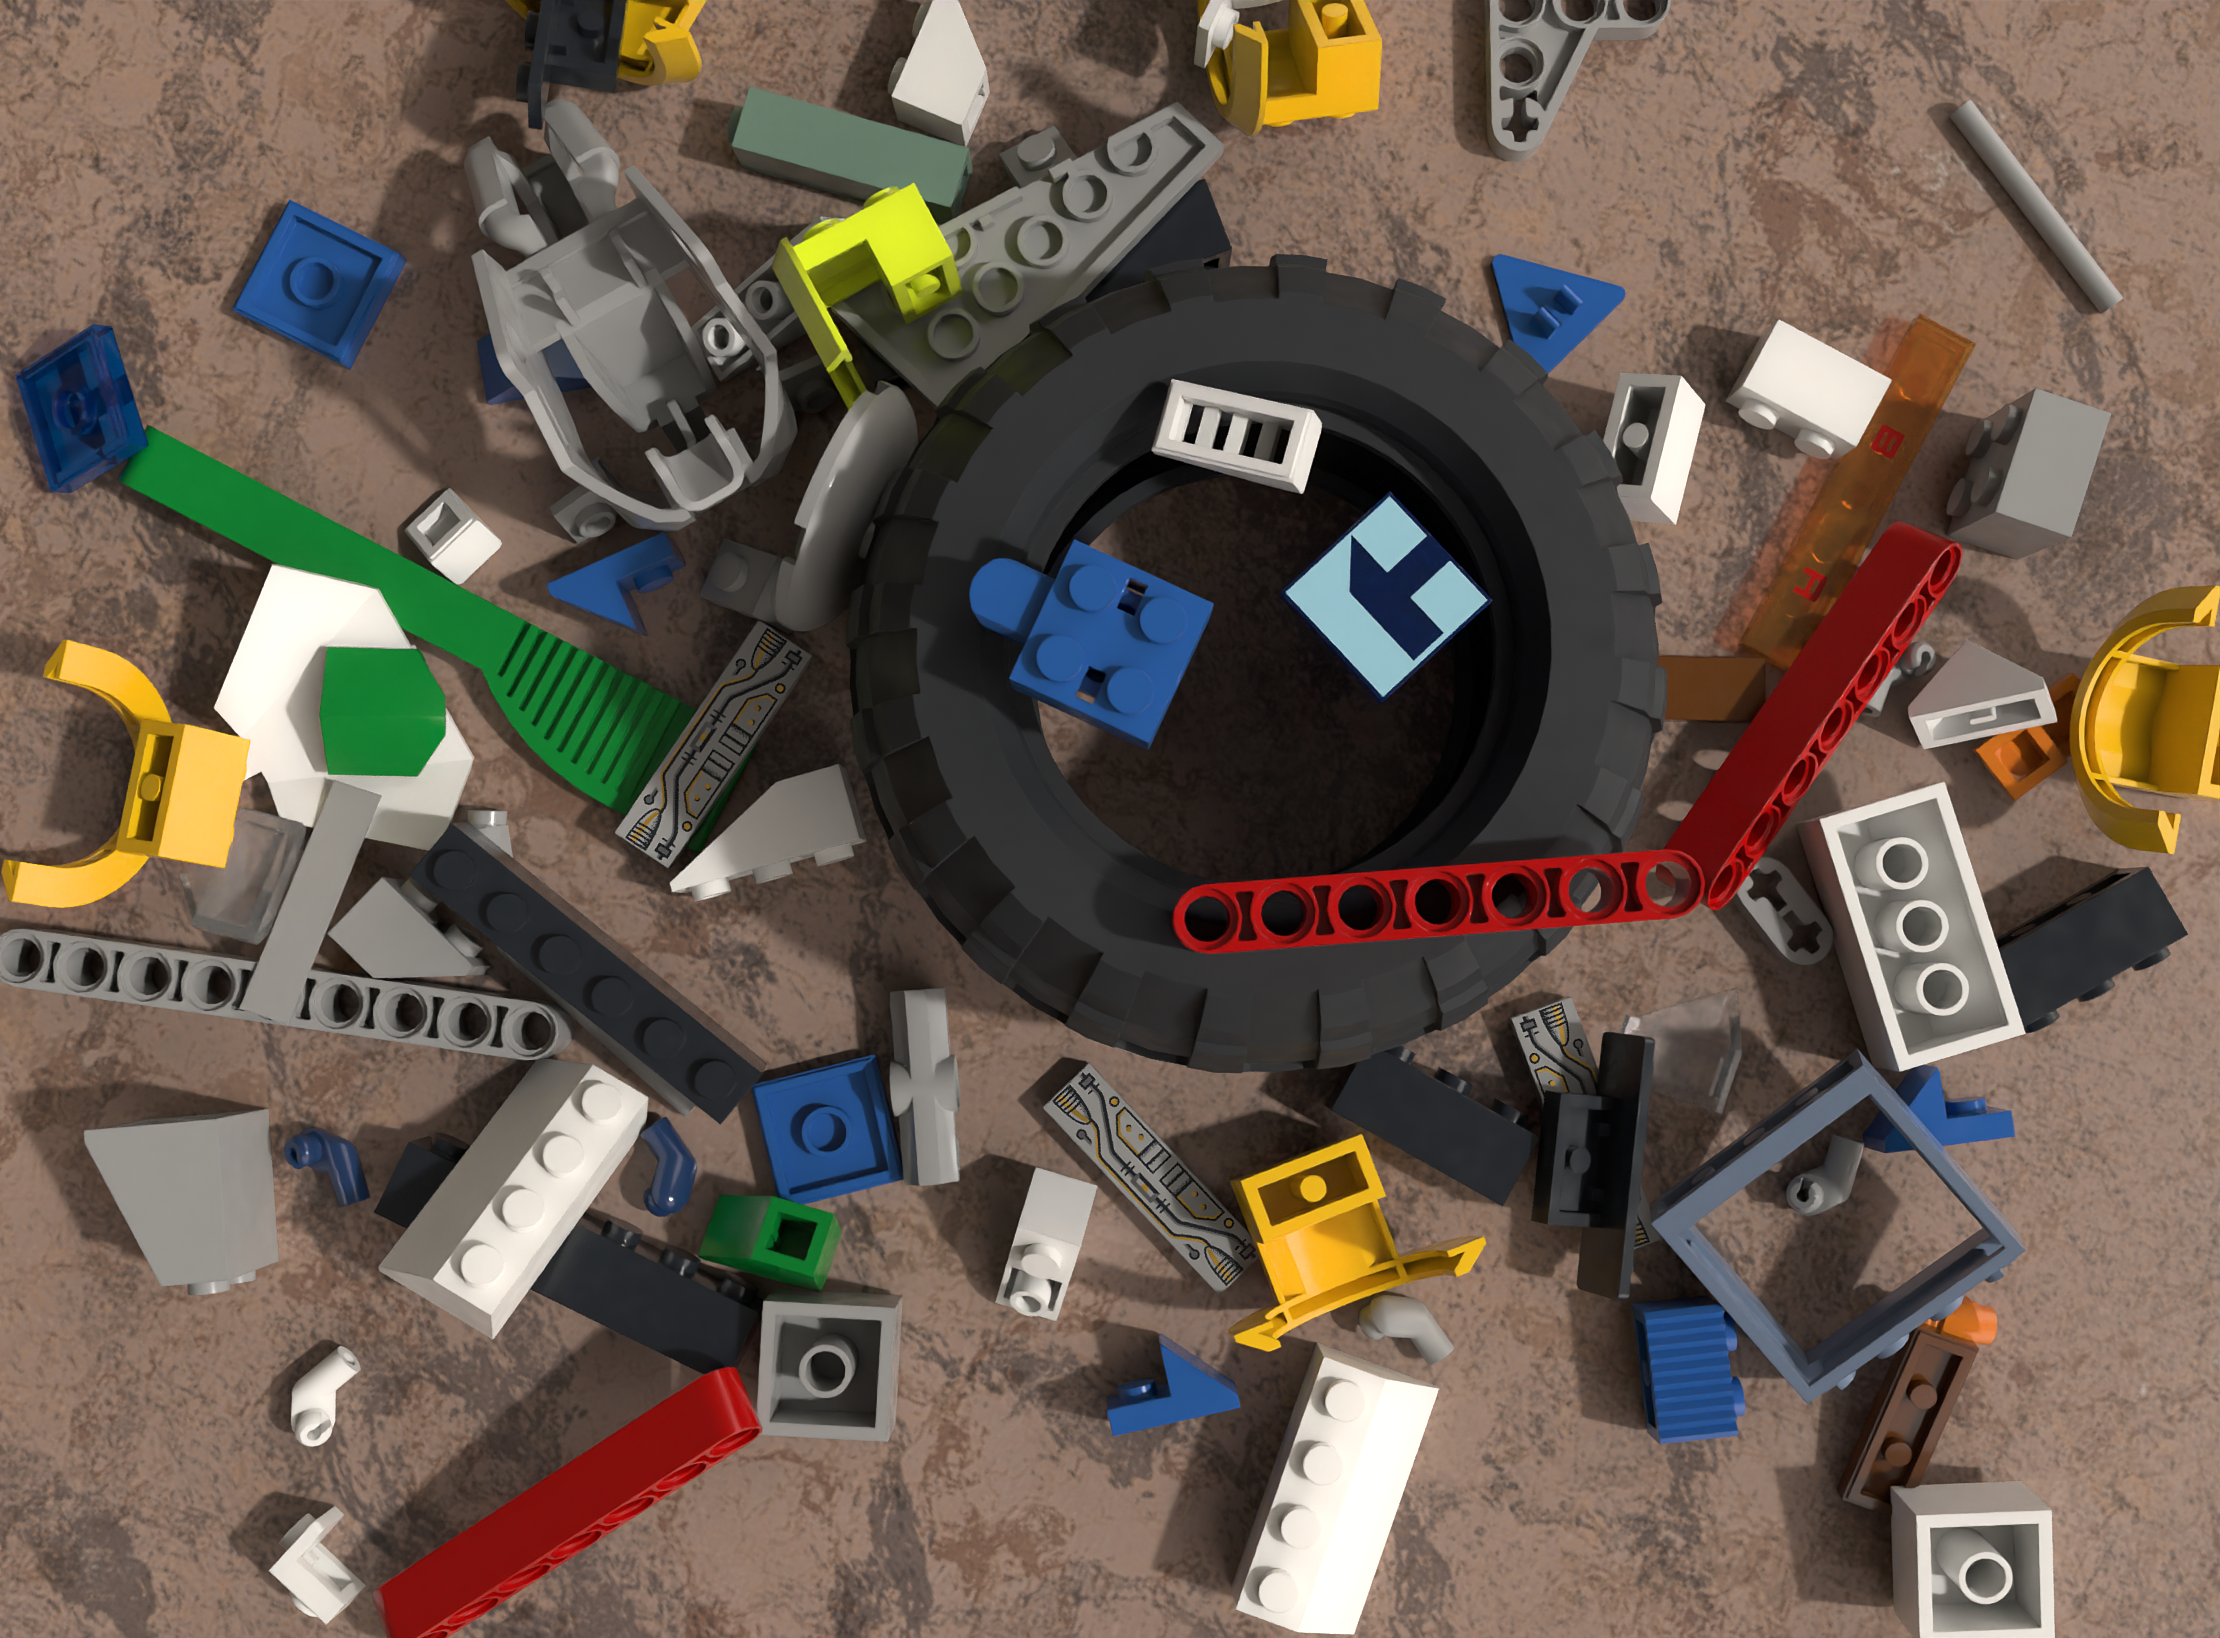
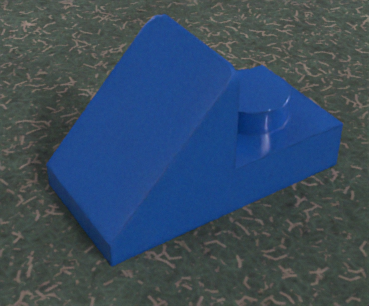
[546,532,686,636]
[1862,1065,2015,1153]
[1107,1334,1241,1436]

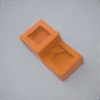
[1973,673,2081,801]

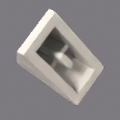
[1908,639,2057,749]

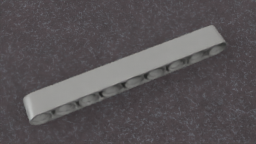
[0,929,575,1060]

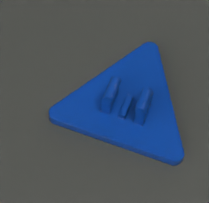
[1491,254,1626,374]

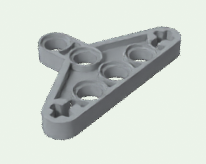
[1484,0,1671,163]

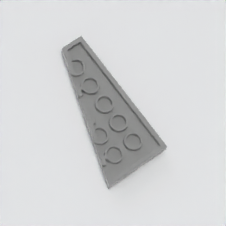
[828,102,1224,409]

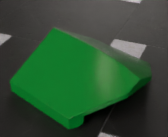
[319,646,446,777]

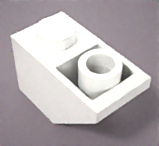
[888,0,990,147]
[995,1167,1098,1321]

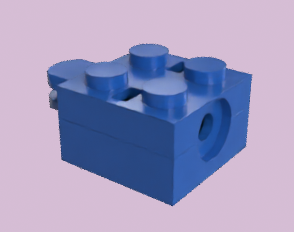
[969,539,1214,751]

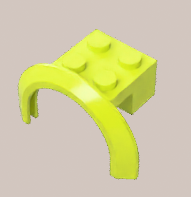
[771,183,963,410]

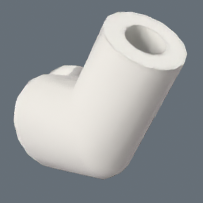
[291,1346,361,1447]

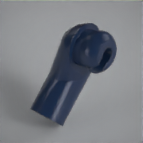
[640,1117,697,1217]
[284,1128,371,1208]

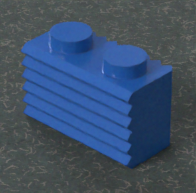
[1632,1295,1745,1444]

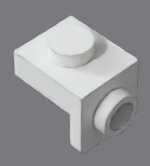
[269,1506,366,1624]

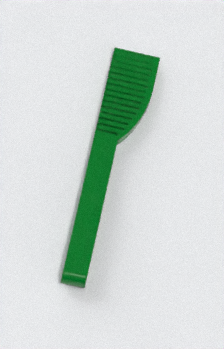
[117,424,758,854]

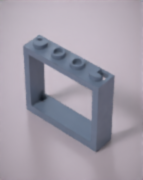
[1651,1049,2026,1404]

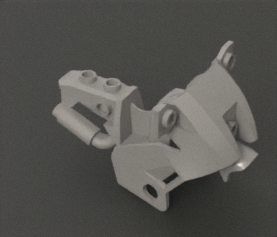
[464,99,841,543]

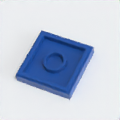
[232,199,407,370]
[751,1053,904,1205]

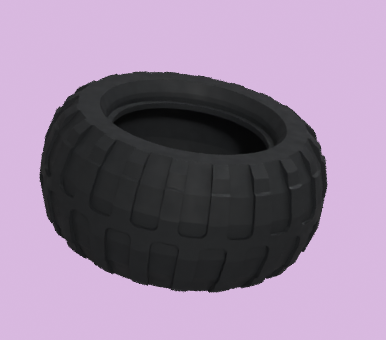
[846,254,1667,1074]

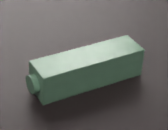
[727,86,973,224]

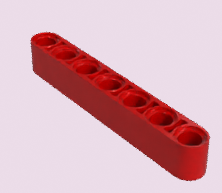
[1656,521,1963,911]
[1171,849,1705,954]
[372,1367,763,1638]

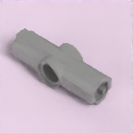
[889,987,961,1186]

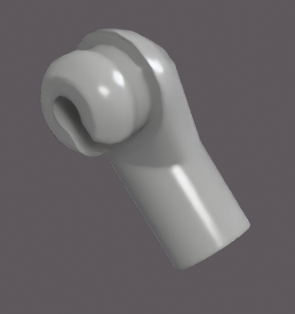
[1860,641,1936,717]
[1786,1134,1865,1216]
[1359,1295,1454,1365]

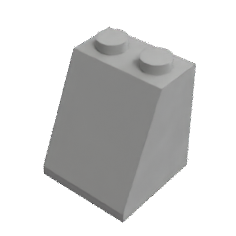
[84,1109,279,1295]

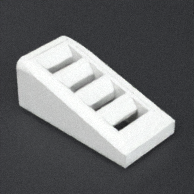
[1152,379,1322,494]

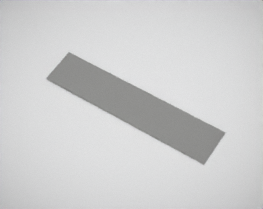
[239,780,382,1025]

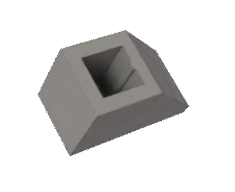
[327,877,492,978]

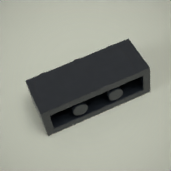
[1995,866,2189,1034]
[1325,1046,1540,1206]

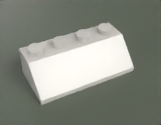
[1796,782,2026,1072]
[379,1058,648,1340]
[1232,1343,1439,1634]

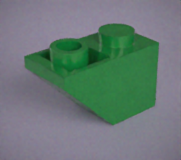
[698,1195,842,1293]

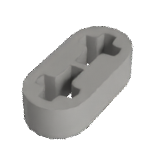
[1731,857,1833,965]

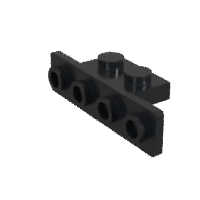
[516,0,629,130]
[1531,1031,1655,1300]

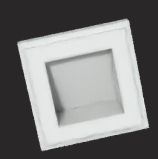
[404,488,502,585]

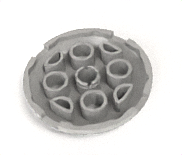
[775,380,918,631]

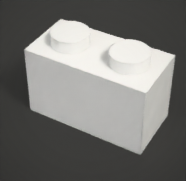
[1726,319,1892,460]
[1603,372,1706,525]

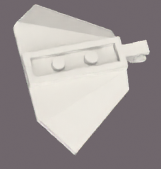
[214,564,475,851]

